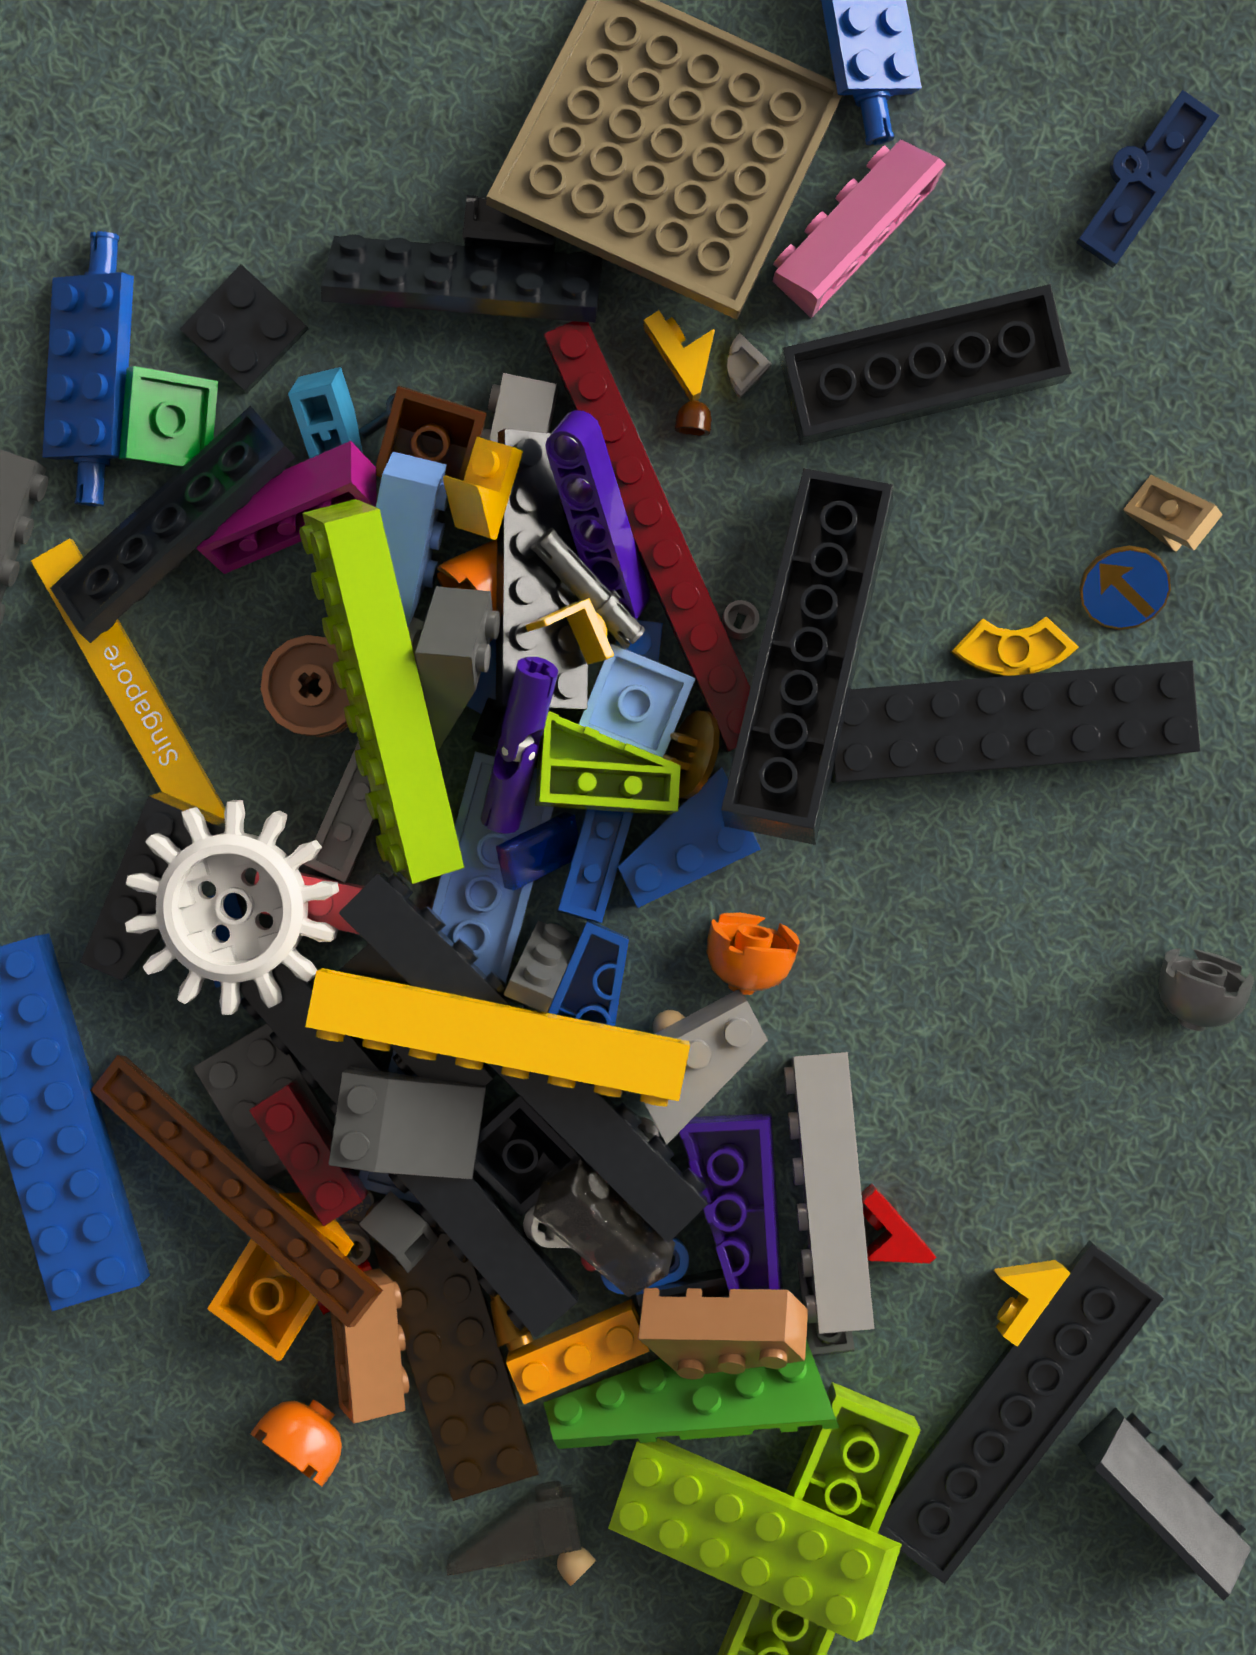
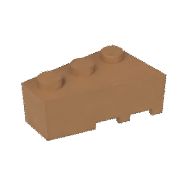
[638,1288,808,1379]

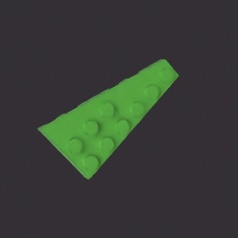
[543,1339,839,1449]

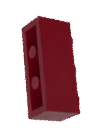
[249,1079,369,1226]

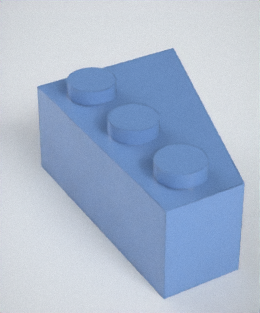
[376,452,448,627]

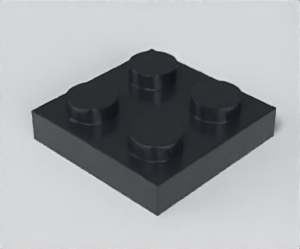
[180,264,308,394]

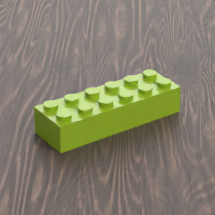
[608,1438,902,1642]

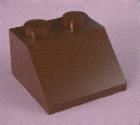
[376,385,487,481]

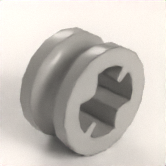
[339,1221,371,1266]

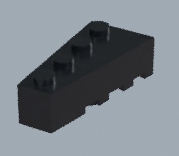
[80,792,225,981]

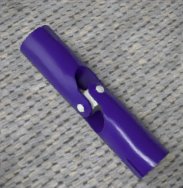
[480,657,558,834]

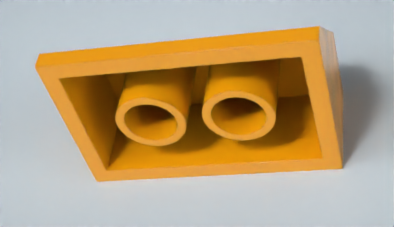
[207,1192,354,1361]

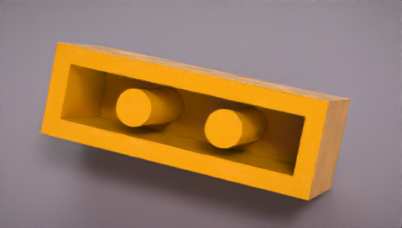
[506,1299,650,1405]

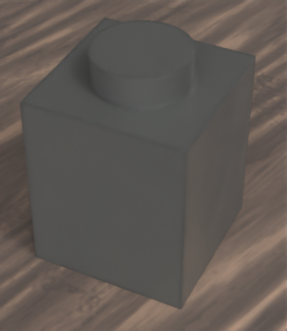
[359,1191,439,1273]

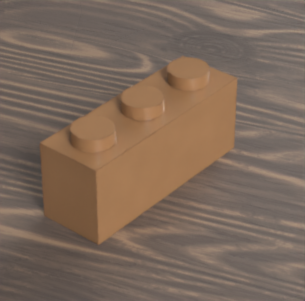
[331,1268,409,1424]

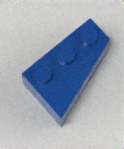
[618,767,761,908]

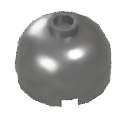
[1158,949,1254,1031]

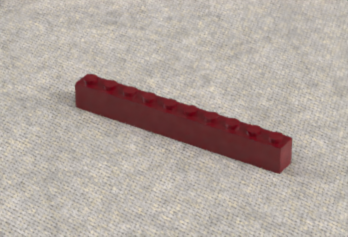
[544,321,751,753]

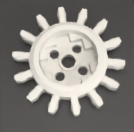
[125,800,339,1015]

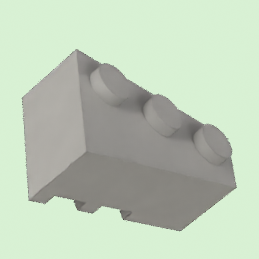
[640,989,768,1145]

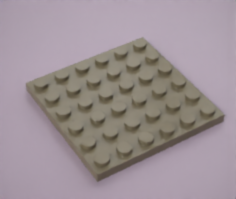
[486,0,843,320]

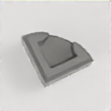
[727,333,772,399]

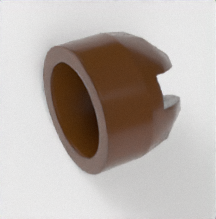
[675,400,712,436]

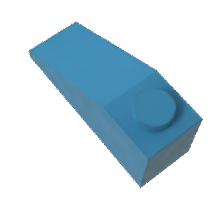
[288,367,363,459]

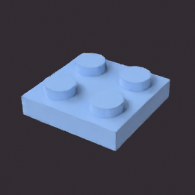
[578,643,696,758]

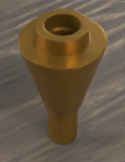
[490,1294,534,1352]

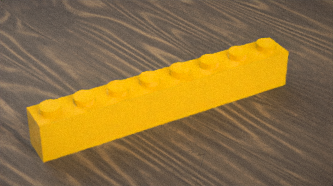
[305,968,690,1107]

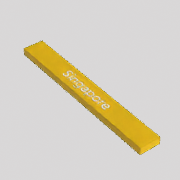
[31,538,225,819]

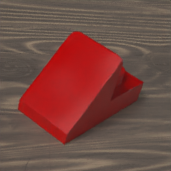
[861,1183,937,1264]

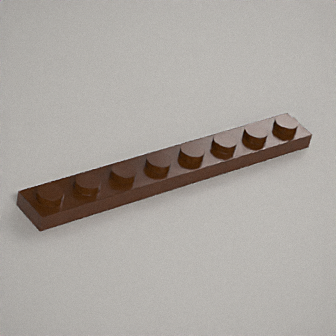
[91,1055,383,1327]

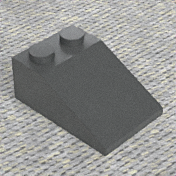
[415,586,500,750]
[329,1066,486,1179]

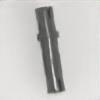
[531,528,645,649]

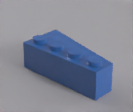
[548,920,629,1026]

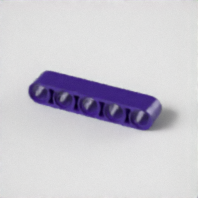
[545,410,650,620]

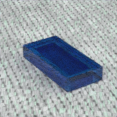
[496,812,578,891]

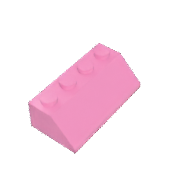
[772,139,946,318]

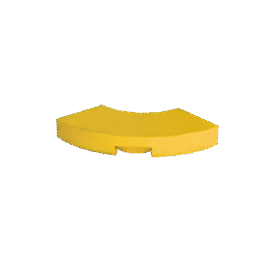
[951,617,1079,676]

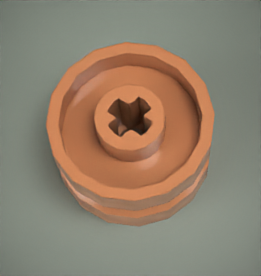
[260,635,350,738]

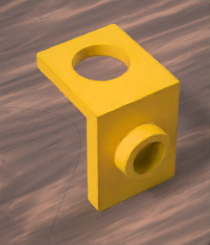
[525,598,614,665]

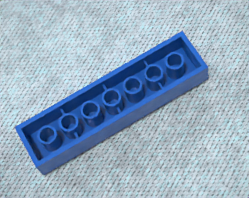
[0,933,150,1311]

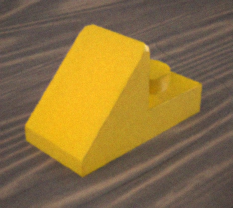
[644,310,715,401]
[443,437,523,540]
[994,1260,1070,1347]

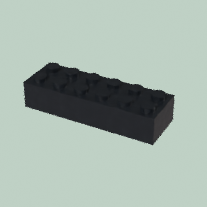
[779,284,1072,446]

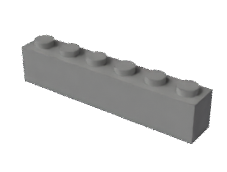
[784,1052,874,1334]

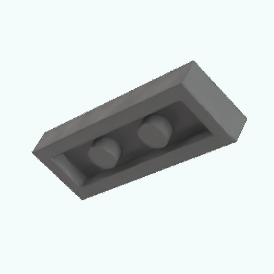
[504,920,579,1014]

